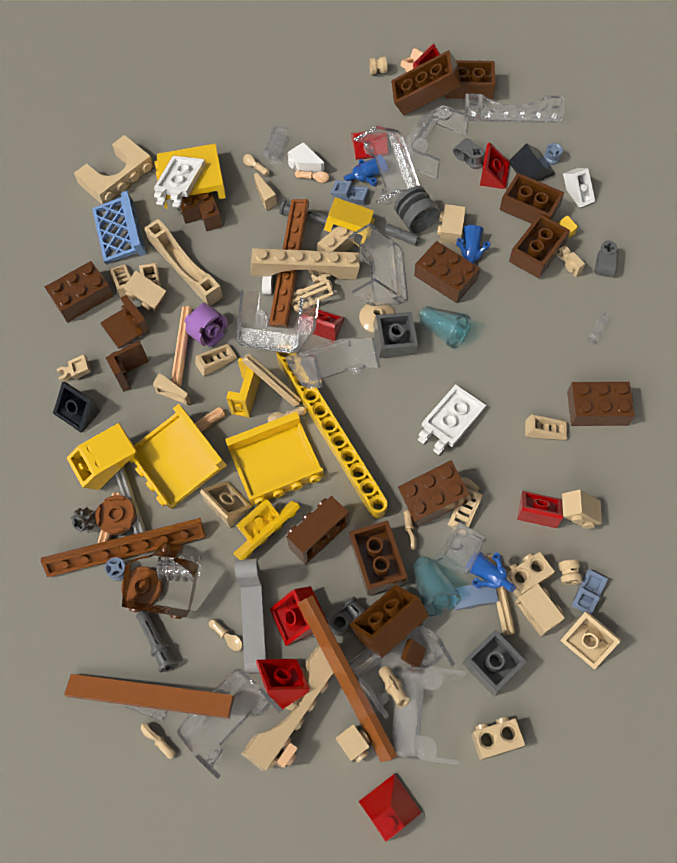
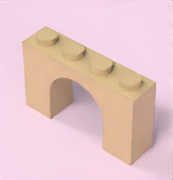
[74,135,154,204]

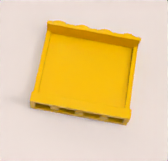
[155,144,226,209]
[129,404,227,509]
[225,411,324,506]

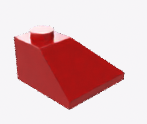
[358,774,421,842]

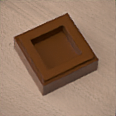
[400,639,426,669]

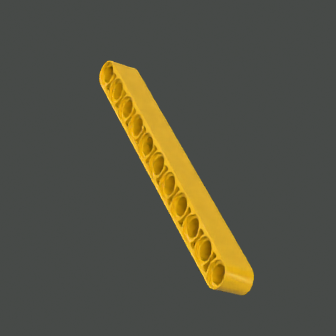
[276,344,387,519]

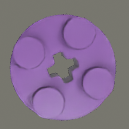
[184,303,228,347]

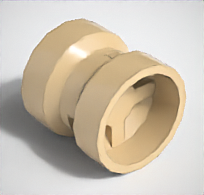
[369,56,387,75]
[558,560,583,585]

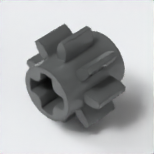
[71,507,96,533]

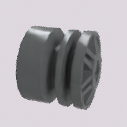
[394,186,440,233]

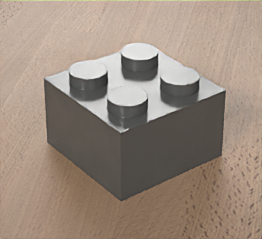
[373,312,418,358]
[462,630,527,696]

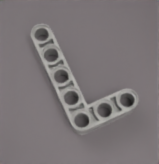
[235,558,267,674]

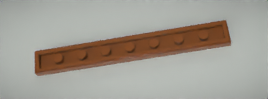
[269,199,309,327]
[41,518,206,577]
[298,596,397,762]
[64,674,235,719]

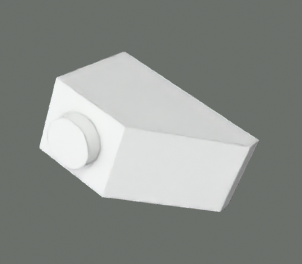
[288,143,325,173]
[563,168,595,207]

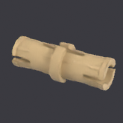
[379,666,410,708]

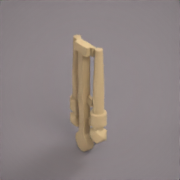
[291,279,334,312]

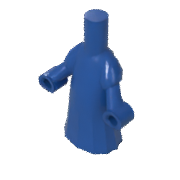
[343,154,388,186]
[456,225,491,264]
[466,551,516,592]

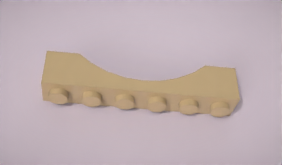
[144,219,223,306]
[250,248,360,280]
[241,644,335,771]

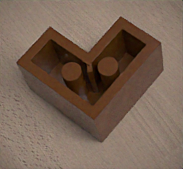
[180,192,223,232]

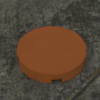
[95,495,137,535]
[121,566,163,605]

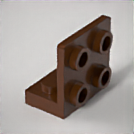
[100,295,150,349]
[105,341,149,392]

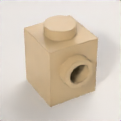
[336,724,370,763]

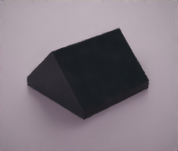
[509,143,555,181]
[53,381,100,433]

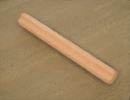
[171,306,192,387]

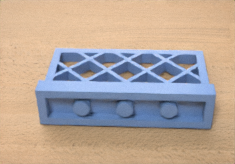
[92,191,147,264]

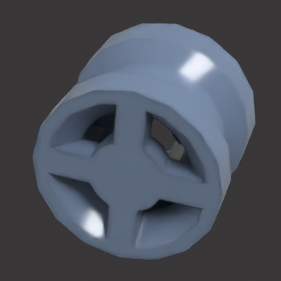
[544,143,563,165]
[105,557,127,581]

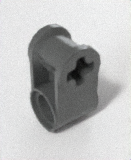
[453,138,485,169]
[594,241,617,276]
[330,597,367,636]

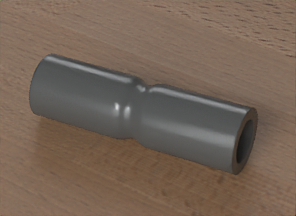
[384,224,420,246]

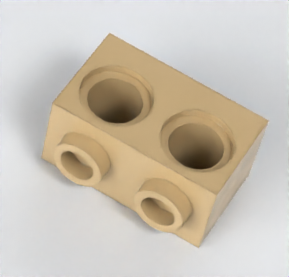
[506,552,555,598]
[471,716,525,760]

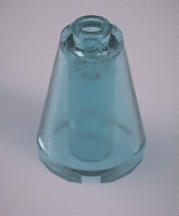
[419,306,471,349]
[413,556,461,617]

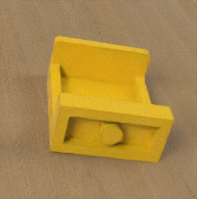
[324,197,375,243]
[226,358,261,418]

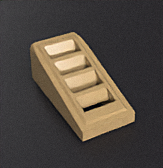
[254,173,277,211]
[139,263,161,287]
[109,264,131,298]
[195,344,237,376]
[153,373,191,405]
[525,414,567,440]
[447,487,483,534]

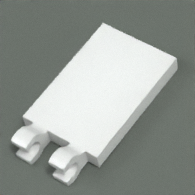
[154,156,206,208]
[418,384,486,455]

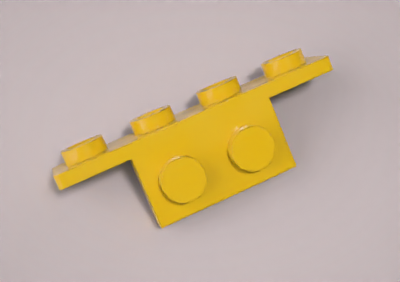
[233,499,300,560]

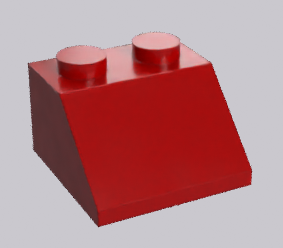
[269,586,328,646]

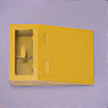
[67,423,137,490]

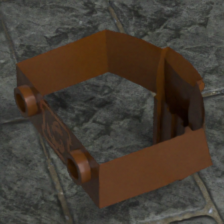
[122,542,199,619]

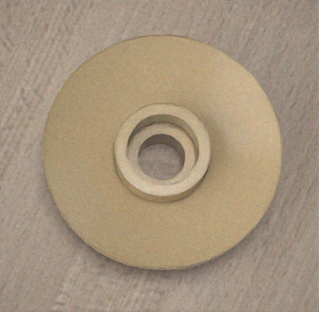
[359,302,394,333]

